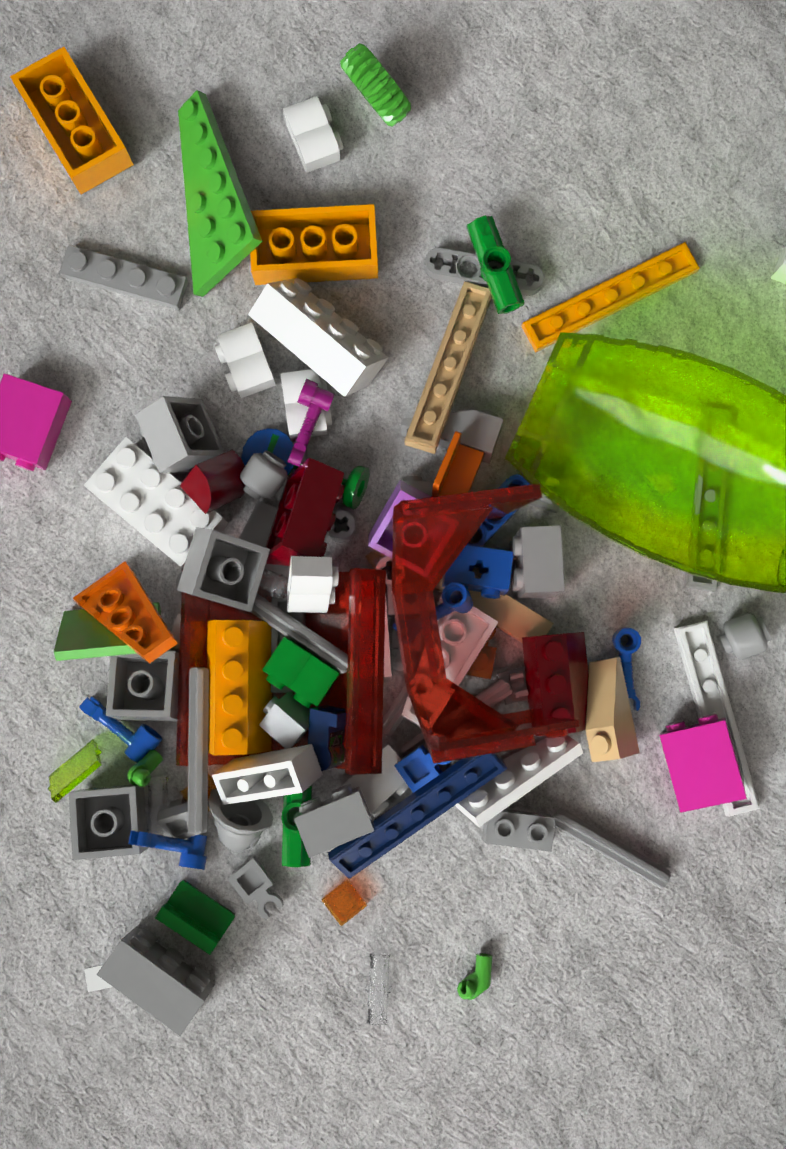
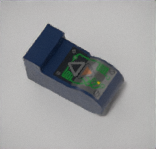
[308,705,354,771]

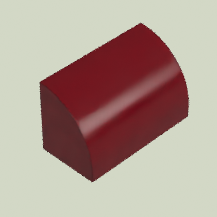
[180,449,246,514]

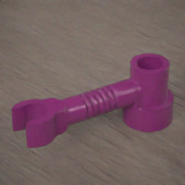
[287,379,335,467]

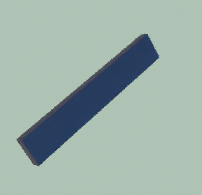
[328,741,507,879]

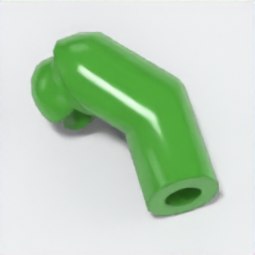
[127,750,163,787]
[457,953,493,1000]

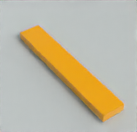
[521,242,700,353]

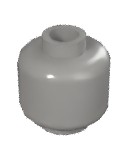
[240,450,287,500]
[719,613,771,660]

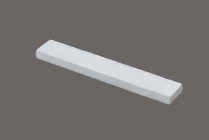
[674,621,760,817]

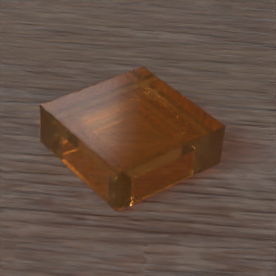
[321,878,367,926]

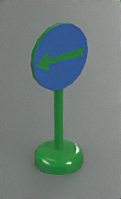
[241,428,370,510]

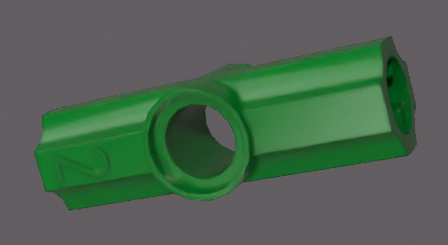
[467,215,524,314]
[281,785,312,867]

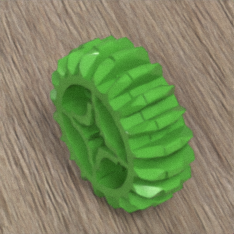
[340,43,411,127]

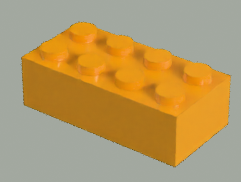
[10,47,134,194]
[250,204,378,285]

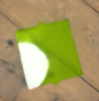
[48,739,102,803]

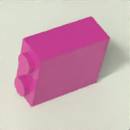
[0,373,72,472]
[659,714,747,813]

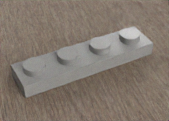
[59,245,188,310]

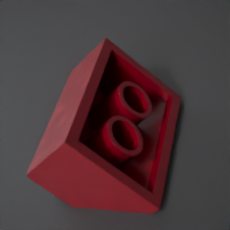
[265,457,344,566]
[522,632,589,736]

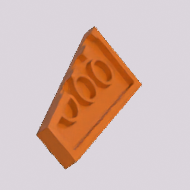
[73,561,178,664]

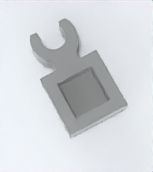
[227,857,284,920]

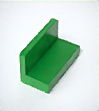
[155,880,235,955]

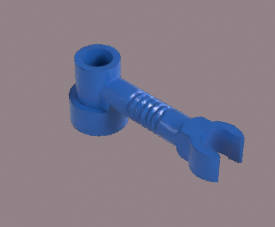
[392,582,473,644]
[612,627,641,711]
[79,696,163,763]
[128,831,207,870]

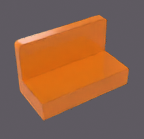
[432,431,484,512]

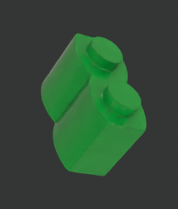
[262,637,341,708]

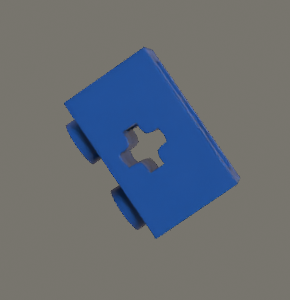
[442,543,513,599]

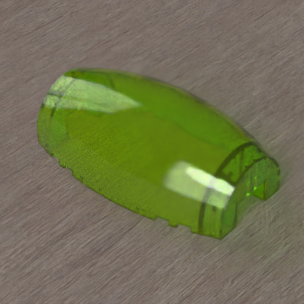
[504,332,786,593]

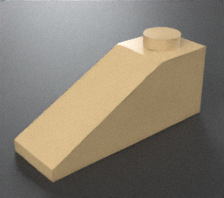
[585,657,640,762]

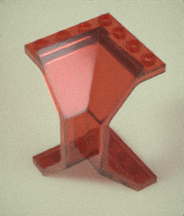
[391,484,580,764]

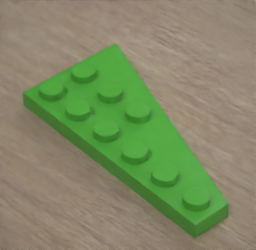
[178,90,263,297]

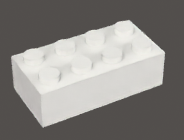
[248,278,388,397]
[84,437,228,568]

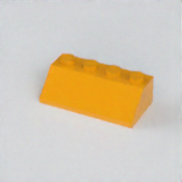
[207,620,272,756]

